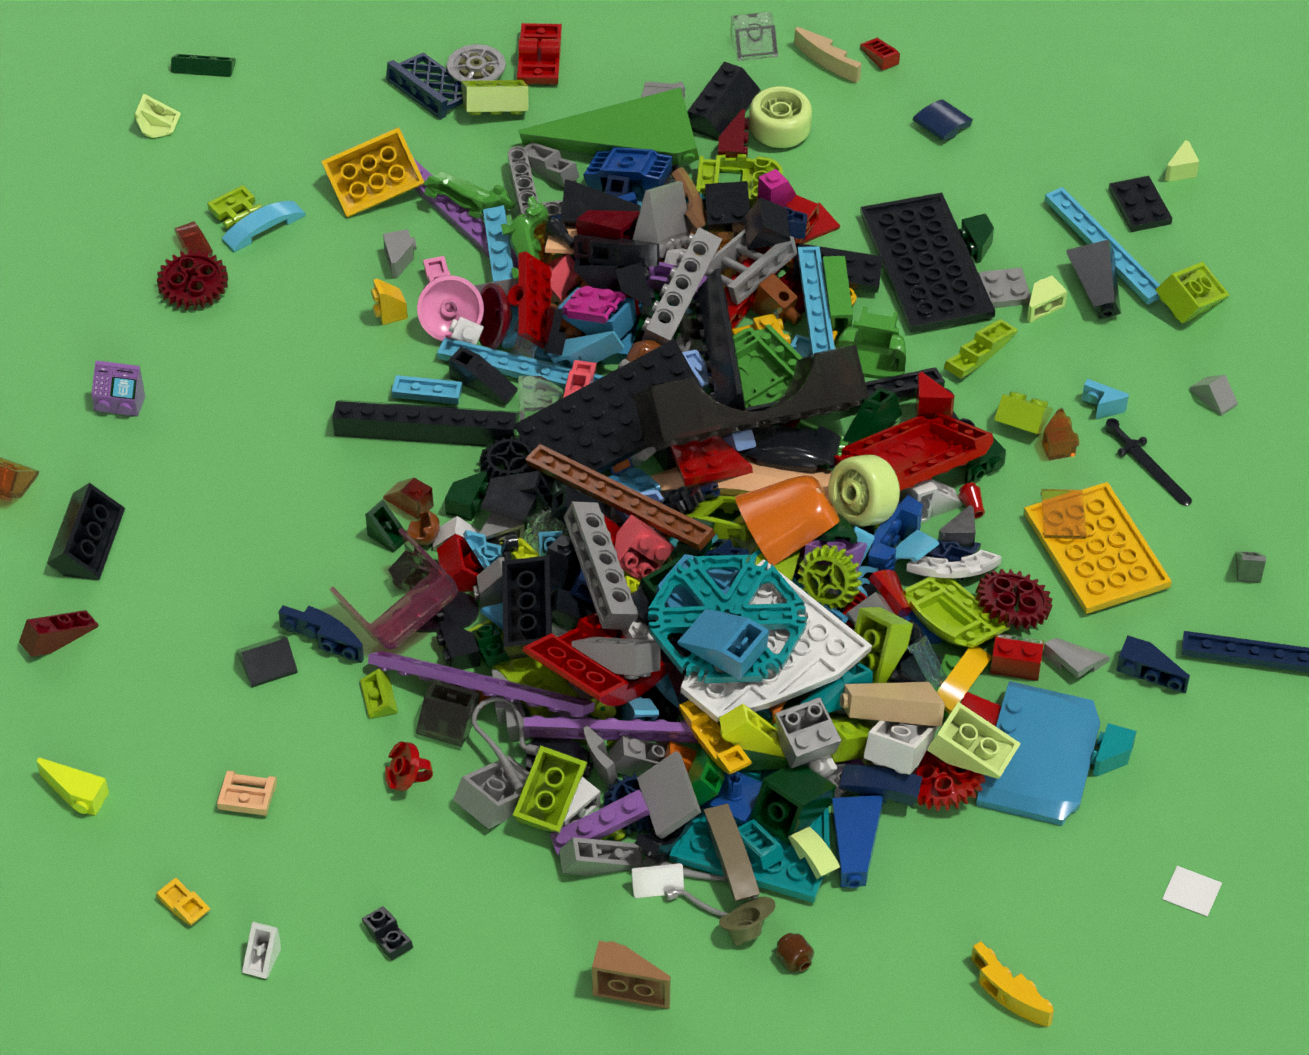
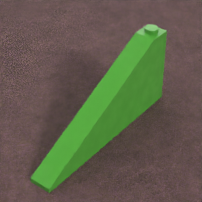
[518,87,700,165]

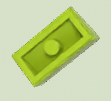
[360,668,398,719]

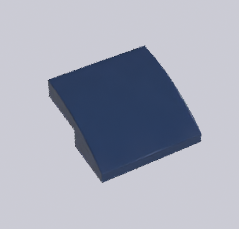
[912,99,973,140]

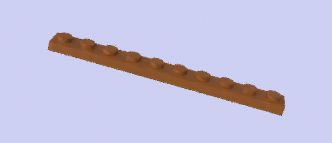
[525,444,715,551]

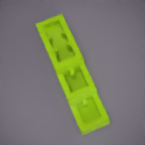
[944,319,1018,379]

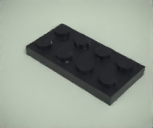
[792,243,883,293]

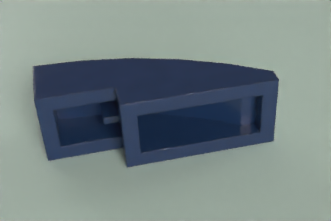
[838,765,922,807]

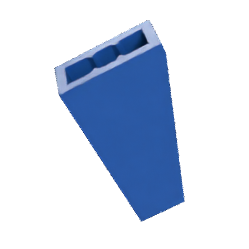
[831,795,883,888]

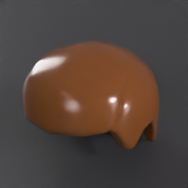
[407,511,440,546]

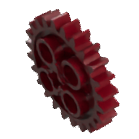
[157,249,229,310]
[975,569,1053,630]

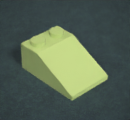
[927,702,1021,779]

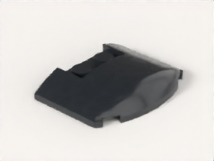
[742,421,841,471]

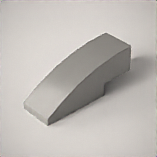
[523,142,579,187]
[492,670,529,742]

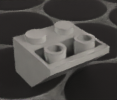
[775,697,841,768]

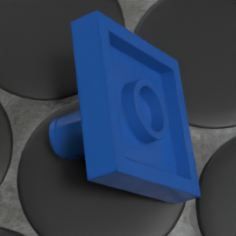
[701,771,762,826]

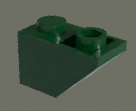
[959,213,994,263]
[965,437,1006,483]
[445,472,489,521]

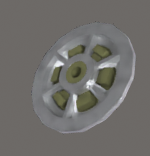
[447,44,506,83]

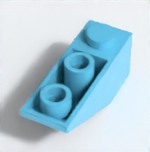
[551,331,625,368]

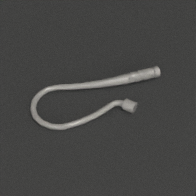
[472,696,539,794]
[643,856,756,917]

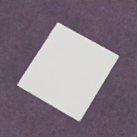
[1162,866,1222,917]

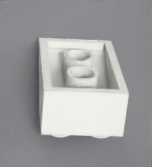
[864,721,939,775]

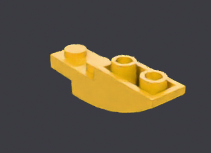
[971,941,1054,1027]

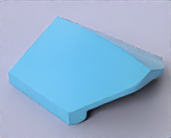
[895,530,939,562]

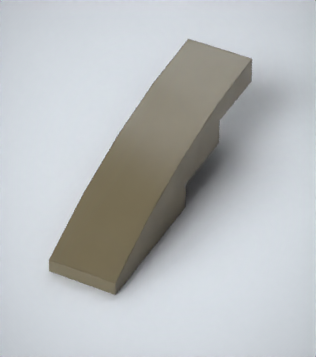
[703,803,760,902]

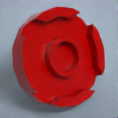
[385,741,433,792]

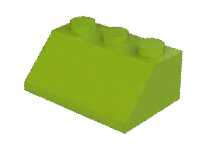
[461,80,528,115]
[513,745,587,833]

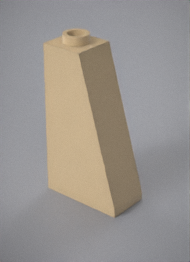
[840,682,945,726]

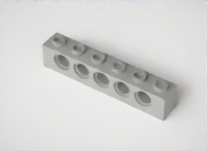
[642,227,722,345]
[564,502,638,630]

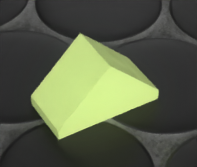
[1165,140,1199,182]

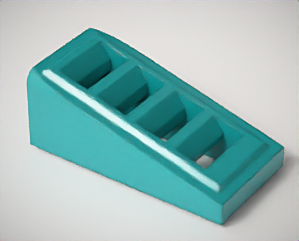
[738,819,784,870]

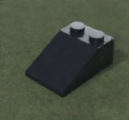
[705,181,750,238]

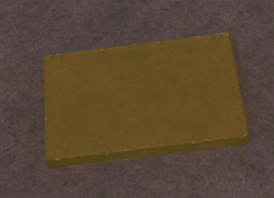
[1040,489,1087,539]

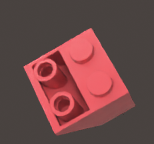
[615,515,675,581]

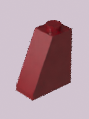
[576,210,640,240]

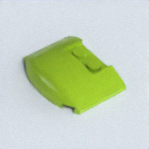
[904,577,1010,648]

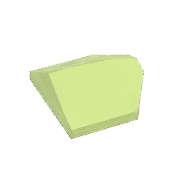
[134,94,181,138]

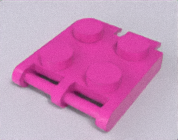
[561,286,626,324]

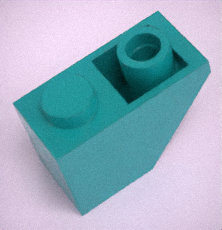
[1090,723,1137,777]

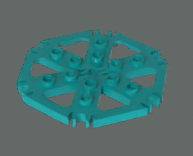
[648,555,807,684]

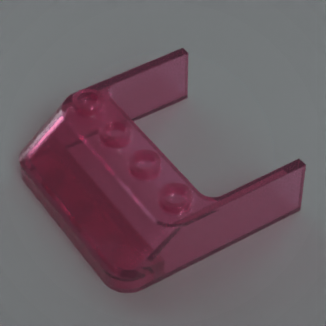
[329,528,458,649]

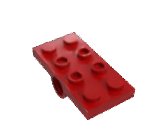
[517,23,562,85]
[507,251,552,350]

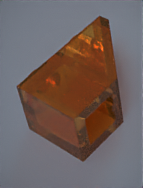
[1042,408,1079,461]

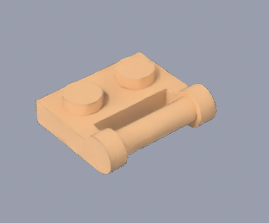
[217,770,277,816]

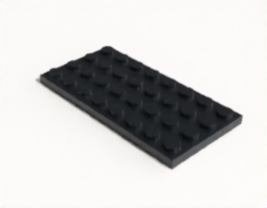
[860,192,995,332]
[515,338,715,491]

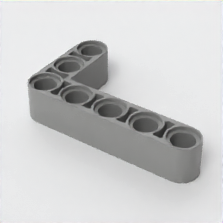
[508,147,563,233]

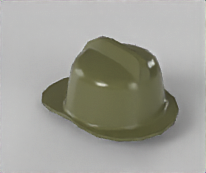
[719,897,776,946]

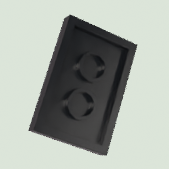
[1109,176,1173,232]

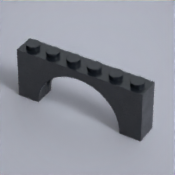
[551,486,612,630]

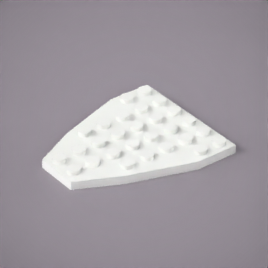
[681,560,872,722]

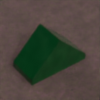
[365,500,407,551]

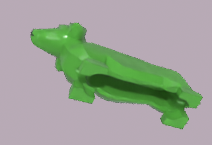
[423,171,515,219]
[501,196,549,281]

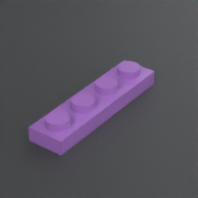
[550,790,651,857]

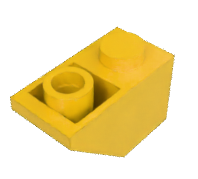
[371,279,408,325]

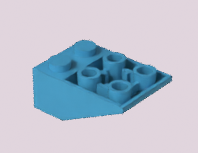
[677,609,769,680]

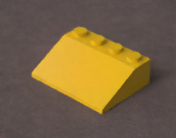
[321,127,424,218]

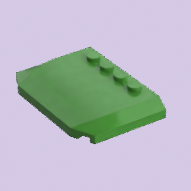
[701,324,815,438]

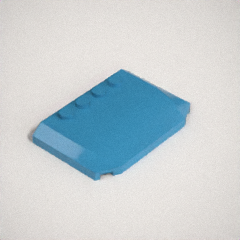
[976,681,1100,826]

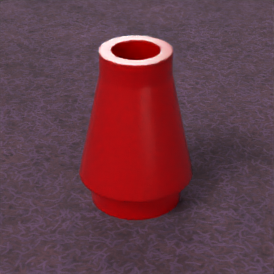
[959,483,985,518]

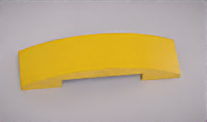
[937,646,992,714]
[679,700,752,775]

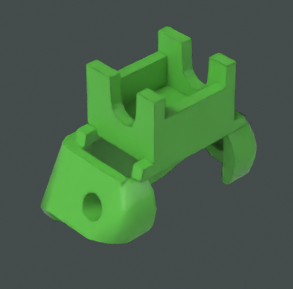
[835,306,906,379]

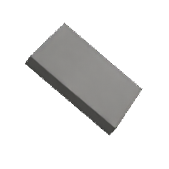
[637,751,701,839]

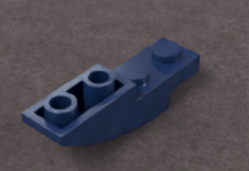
[278,605,364,663]

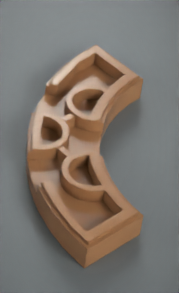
[671,167,707,230]

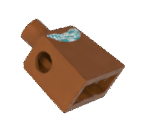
[752,273,803,325]

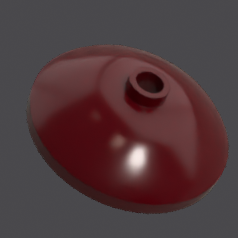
[479,283,512,349]

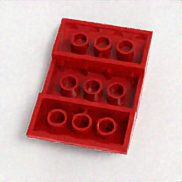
[522,612,667,706]

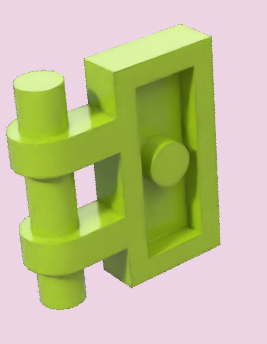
[207,185,263,229]

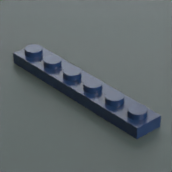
[1181,631,1309,673]

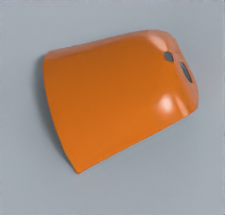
[735,475,840,566]

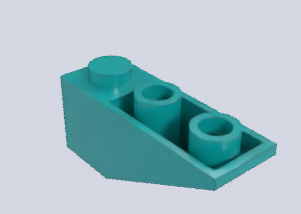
[801,662,873,713]

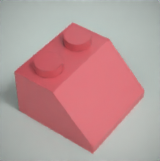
[545,254,579,303]

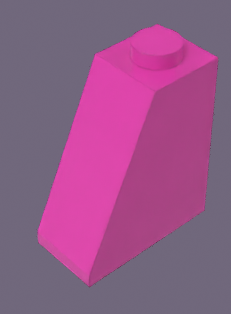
[757,169,797,207]

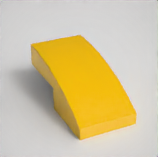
[156,877,210,926]

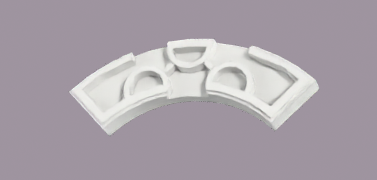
[906,550,1002,578]

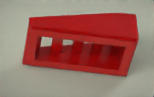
[860,37,900,71]

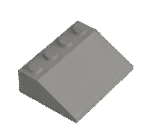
[633,181,691,259]

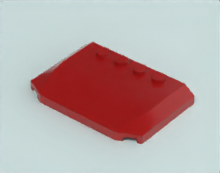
[834,413,993,491]

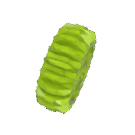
[797,545,862,610]

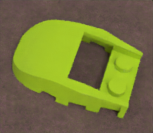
[696,154,783,206]
[686,495,752,541]

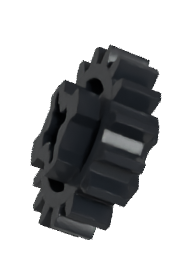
[660,486,705,515]

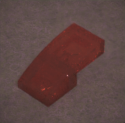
[174,221,213,256]

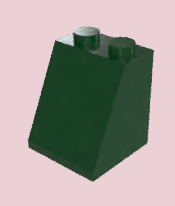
[750,764,837,845]

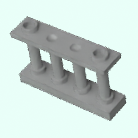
[704,229,798,305]

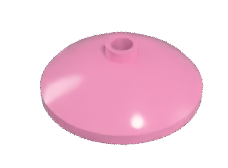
[417,275,484,341]

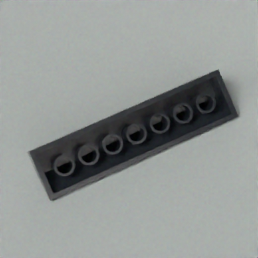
[695,268,749,430]
[332,400,520,446]

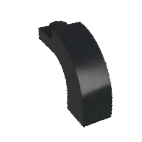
[634,806,702,863]

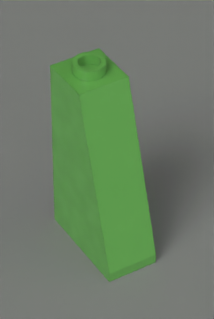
[822,256,853,345]

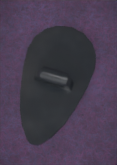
[395,591,479,632]

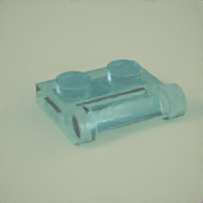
[907,635,947,689]

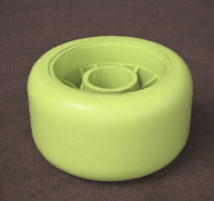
[749,86,812,148]
[828,455,900,527]

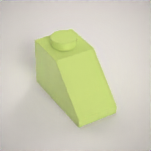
[1027,275,1067,323]

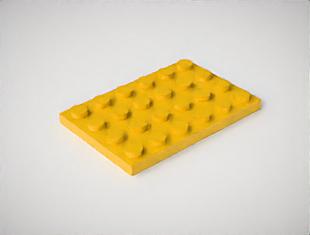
[1024,482,1172,614]

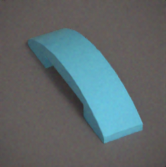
[222,201,306,253]

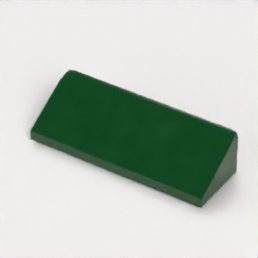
[171,54,236,77]

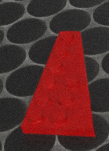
[666,419,753,486]

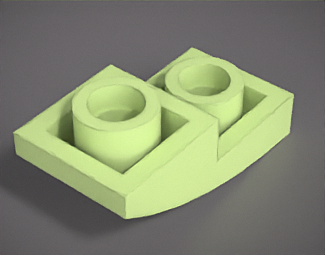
[788,827,840,879]

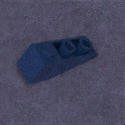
[1116,635,1190,693]

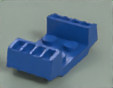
[583,147,672,193]
[867,495,923,571]

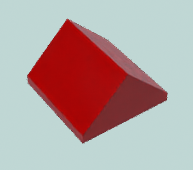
[915,371,955,419]

